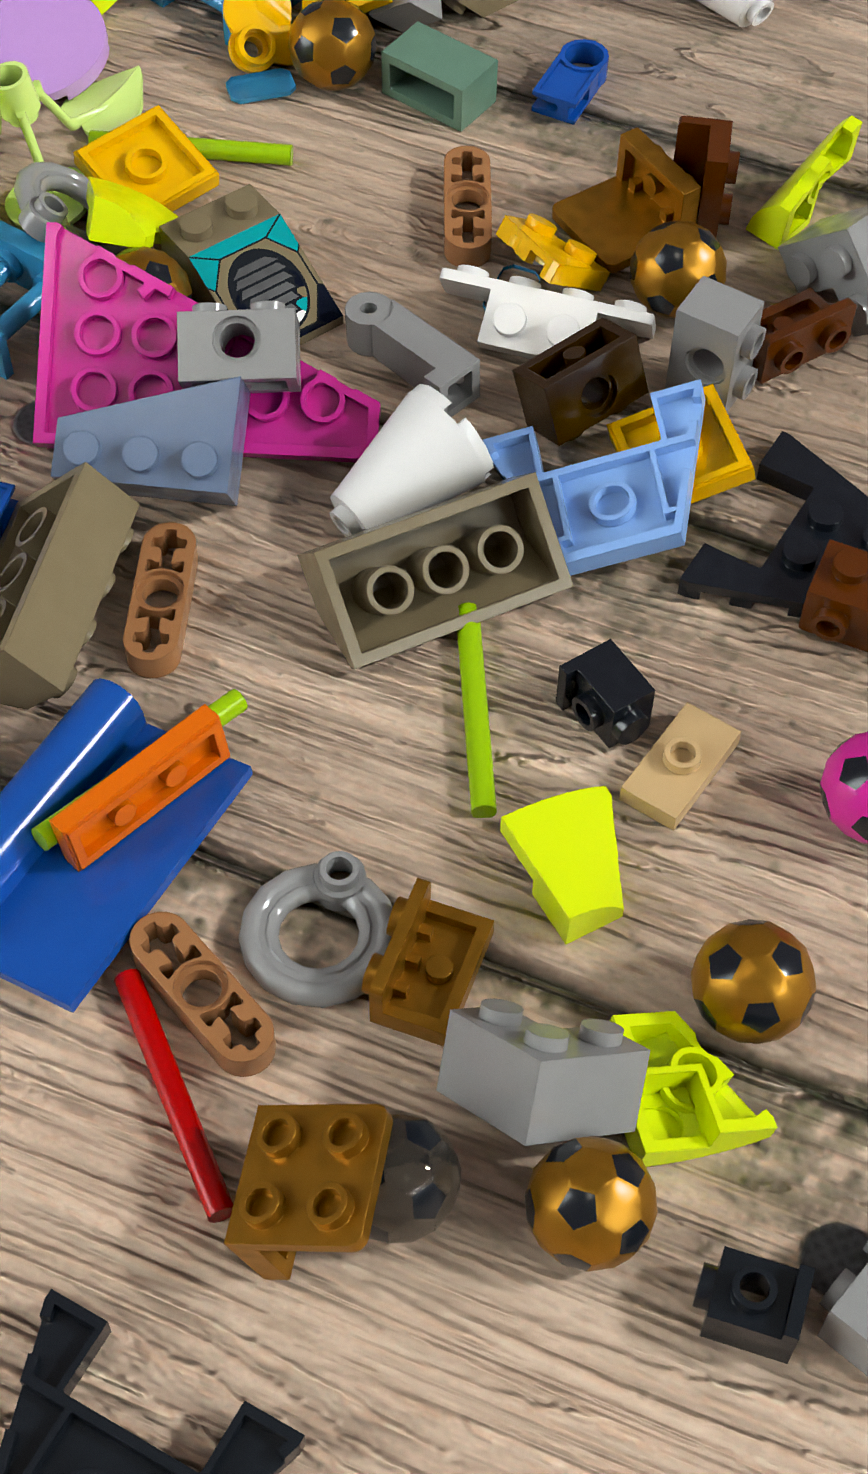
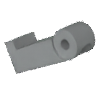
[345,292,480,417]

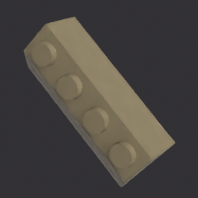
[0,462,140,710]
[297,472,573,669]

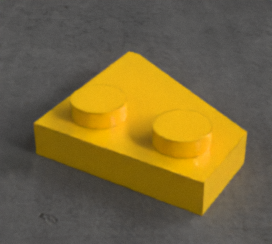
[496,213,610,291]

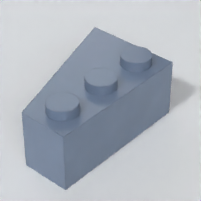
[51,376,250,506]

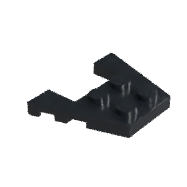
[677,431,868,618]
[0,1289,306,1474]

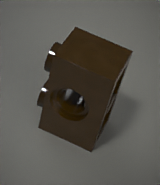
[512,317,649,446]

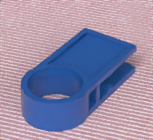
[531,39,609,125]

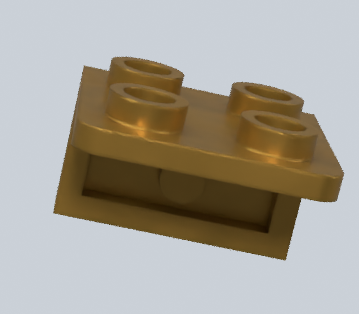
[552,127,701,273]
[224,1104,393,1280]

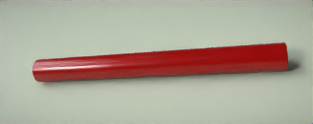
[114,969,234,1223]

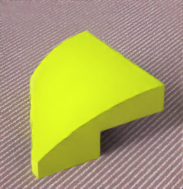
[746,115,863,251]
[86,177,178,248]
[500,786,624,944]
[609,1011,778,1167]

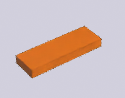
[49,704,231,872]

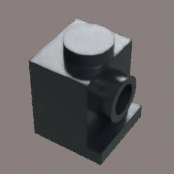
[556,639,656,748]
[692,1246,816,1364]

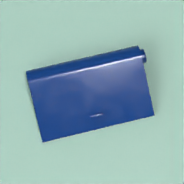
[0,678,253,1013]

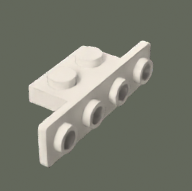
[439,264,656,359]

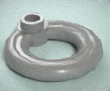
[14,162,128,255]
[238,851,393,1008]

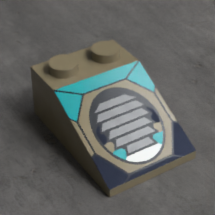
[159,184,344,345]

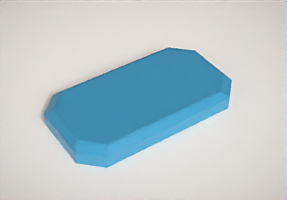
[226,68,296,104]

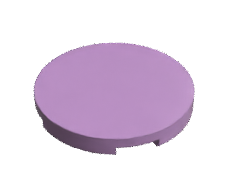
[0,0,110,104]

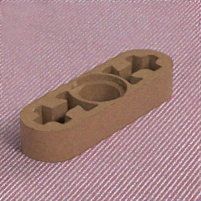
[444,146,492,267]
[123,522,198,678]
[129,912,276,1077]

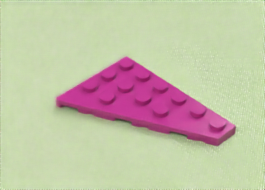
[33,222,381,463]

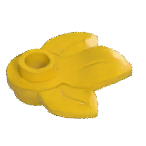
[223,0,293,74]

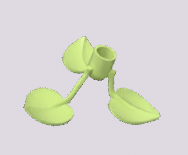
[0,61,143,230]

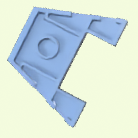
[483,379,706,576]

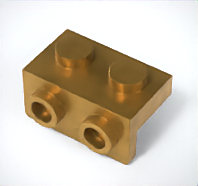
[361,878,494,1047]

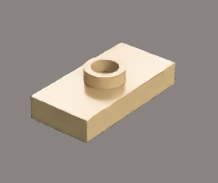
[619,702,741,831]

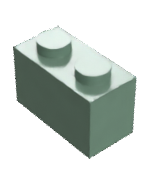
[381,21,498,132]

